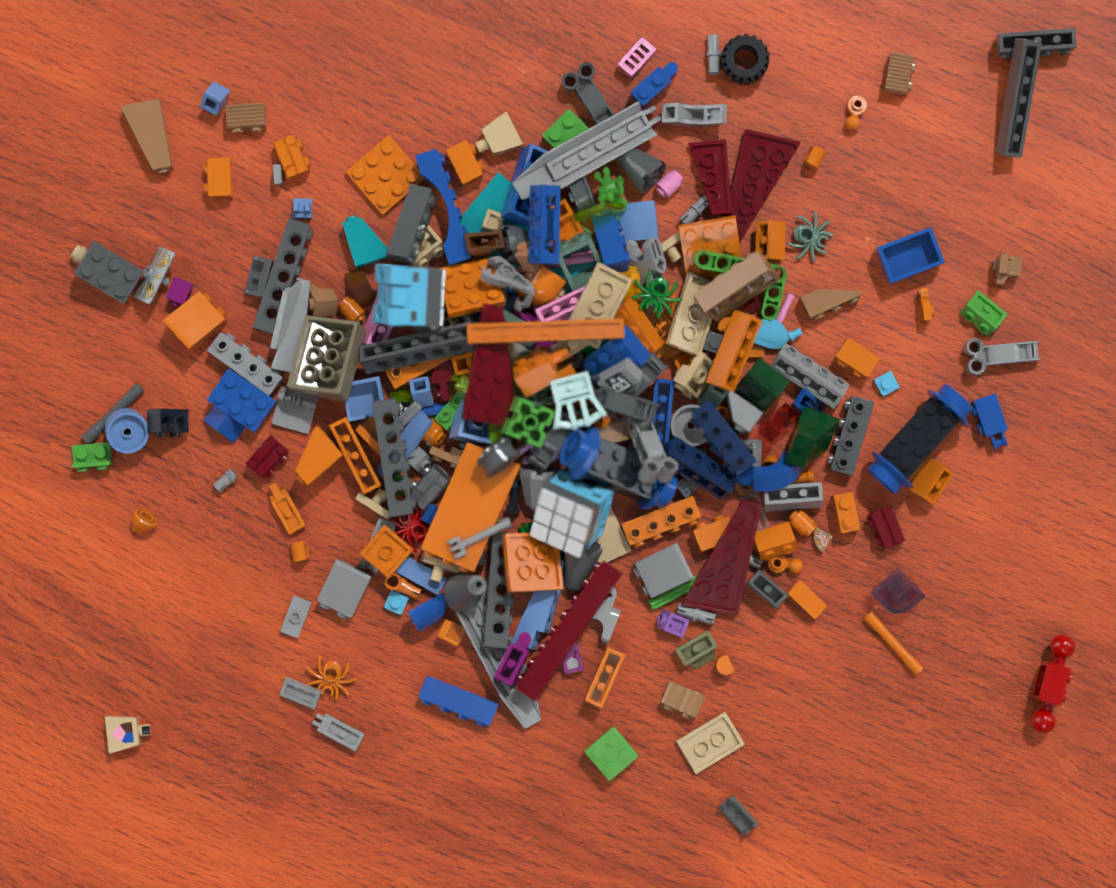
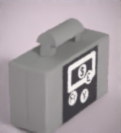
[597,358,643,394]

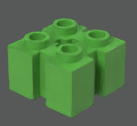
[500,396,555,448]

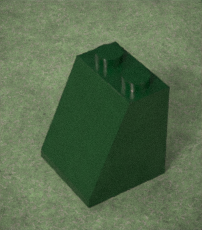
[734,358,790,414]
[785,406,840,468]

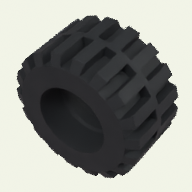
[721,34,770,85]

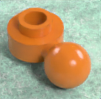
[845,96,867,131]
[768,555,803,574]

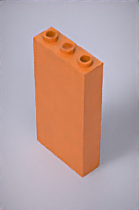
[421,442,521,574]

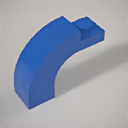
[737,451,803,492]

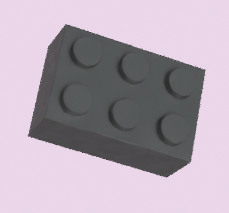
[72,240,144,304]

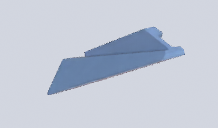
[511,560,564,650]

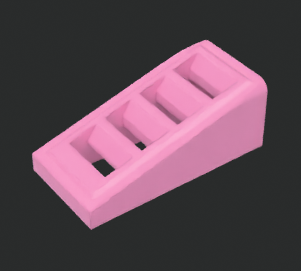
[617,37,657,78]

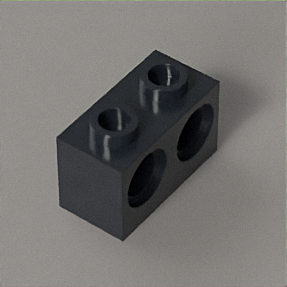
[147,409,189,437]

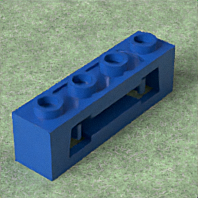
[528,185,560,264]

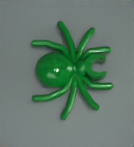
[632,270,682,318]

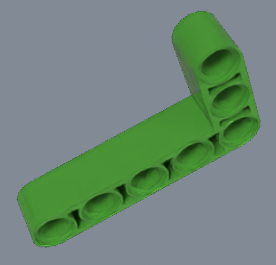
[692,249,787,321]

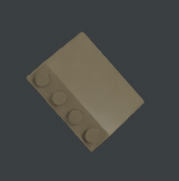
[287,315,366,402]

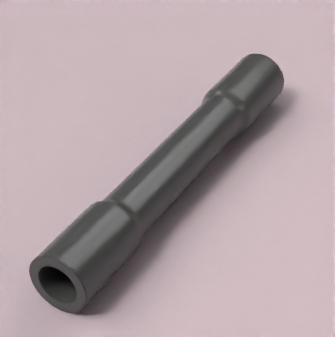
[81,383,144,444]

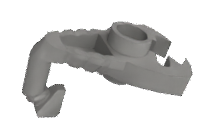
[480,256,535,312]

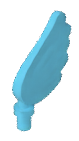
[749,319,803,349]

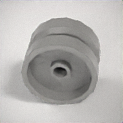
[670,404,706,448]

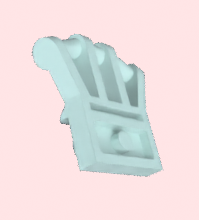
[550,371,608,431]

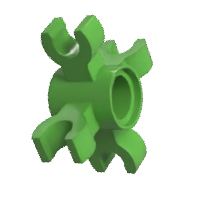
[594,167,628,213]

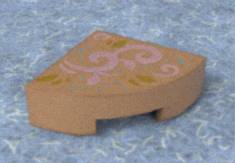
[813,527,833,553]

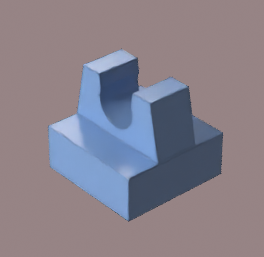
[292,198,313,219]

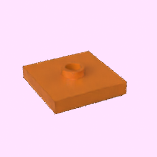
[359,524,414,579]

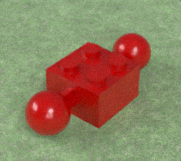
[1031,634,1075,734]

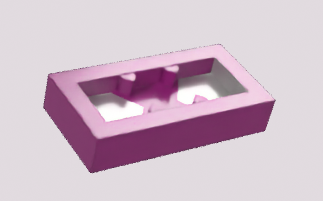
[562,641,584,674]

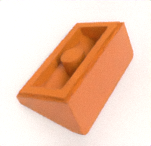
[787,579,827,620]

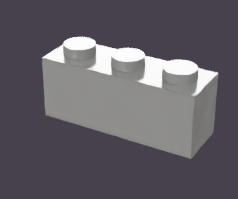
[763,482,823,512]

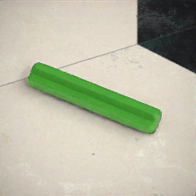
[649,575,697,610]

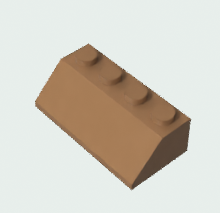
[694,251,780,322]

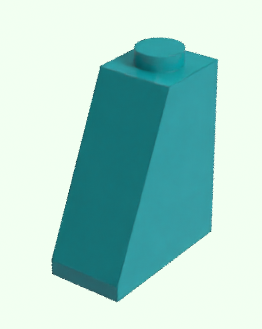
[342,215,389,268]

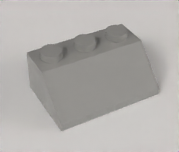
[725,391,763,435]

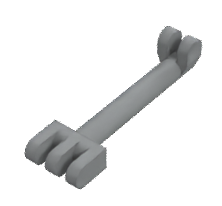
[447,517,513,559]

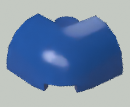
[408,593,447,632]

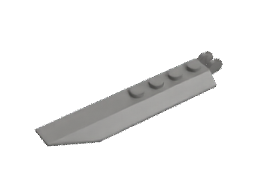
[512,101,662,200]
[448,571,541,729]

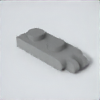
[312,713,365,751]

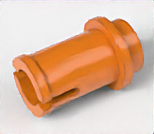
[791,470,814,484]

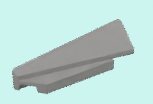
[270,277,310,372]

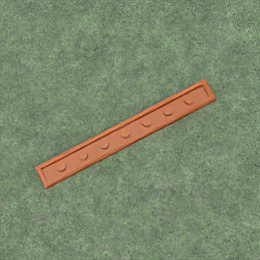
[467,318,624,344]

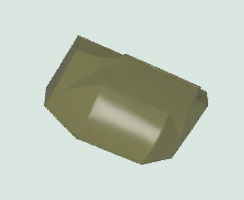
[675,630,718,669]

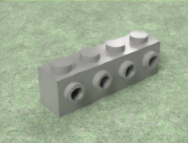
[207,332,284,397]
[770,343,849,409]

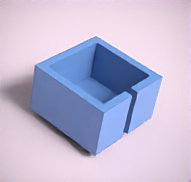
[345,376,388,423]

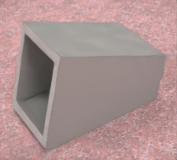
[633,543,694,598]
[317,559,373,620]

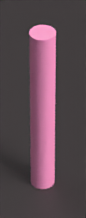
[776,293,795,323]

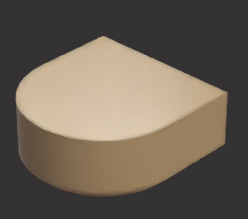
[482,209,504,231]

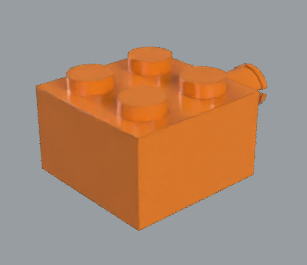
[512,345,572,398]

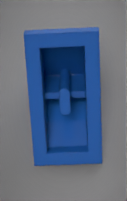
[791,388,826,412]
[204,405,246,443]

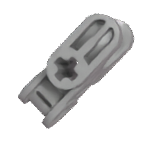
[624,238,666,294]
[592,587,621,644]

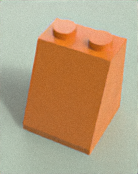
[163,291,227,352]
[295,426,345,486]

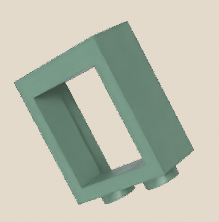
[552,232,602,292]

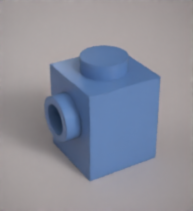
[200,82,231,116]
[409,376,434,407]

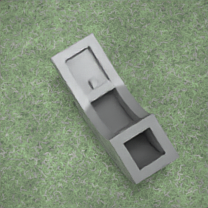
[662,103,727,127]

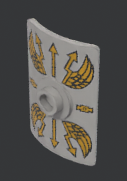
[133,246,175,304]

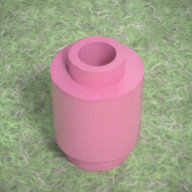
[656,169,684,198]

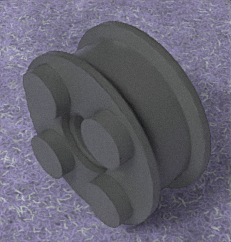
[566,176,598,216]
[476,437,521,479]

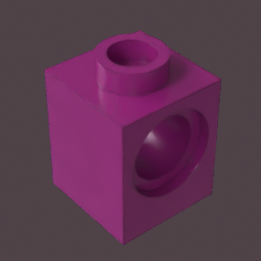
[166,276,195,307]

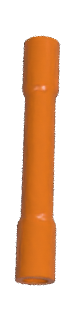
[863,611,924,675]

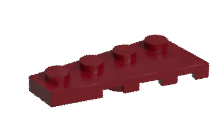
[688,139,732,217]

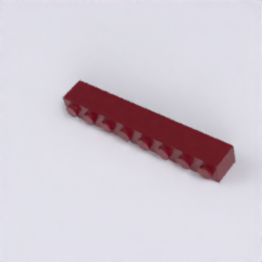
[515,560,623,702]

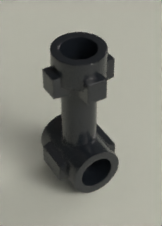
[506,479,523,516]

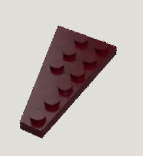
[725,129,801,243]
[461,303,514,426]
[681,500,762,615]

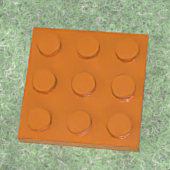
[346,135,425,216]
[678,216,741,278]
[438,257,506,318]
[502,533,563,593]

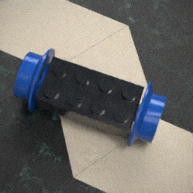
[867,384,973,495]
[560,428,678,510]

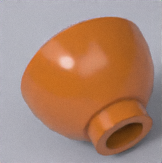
[132,508,157,534]

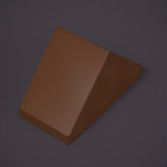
[464,230,505,258]
[344,267,376,309]

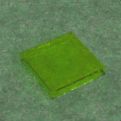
[573,202,625,223]

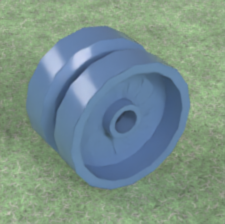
[105,408,149,453]

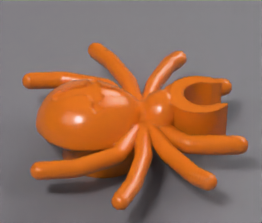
[306,656,357,701]

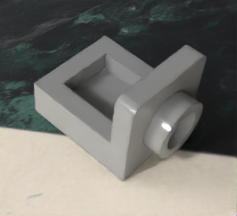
[408,445,434,474]

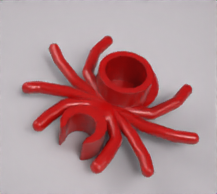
[392,504,431,553]

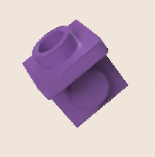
[656,609,690,638]

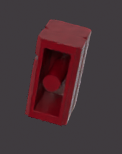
[245,435,289,479]
[867,505,906,549]

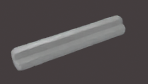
[386,401,422,442]

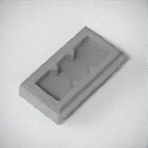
[280,596,312,638]
[279,677,322,710]

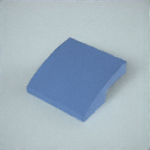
[615,200,659,241]

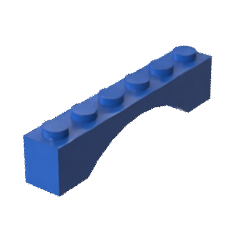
[415,149,472,266]

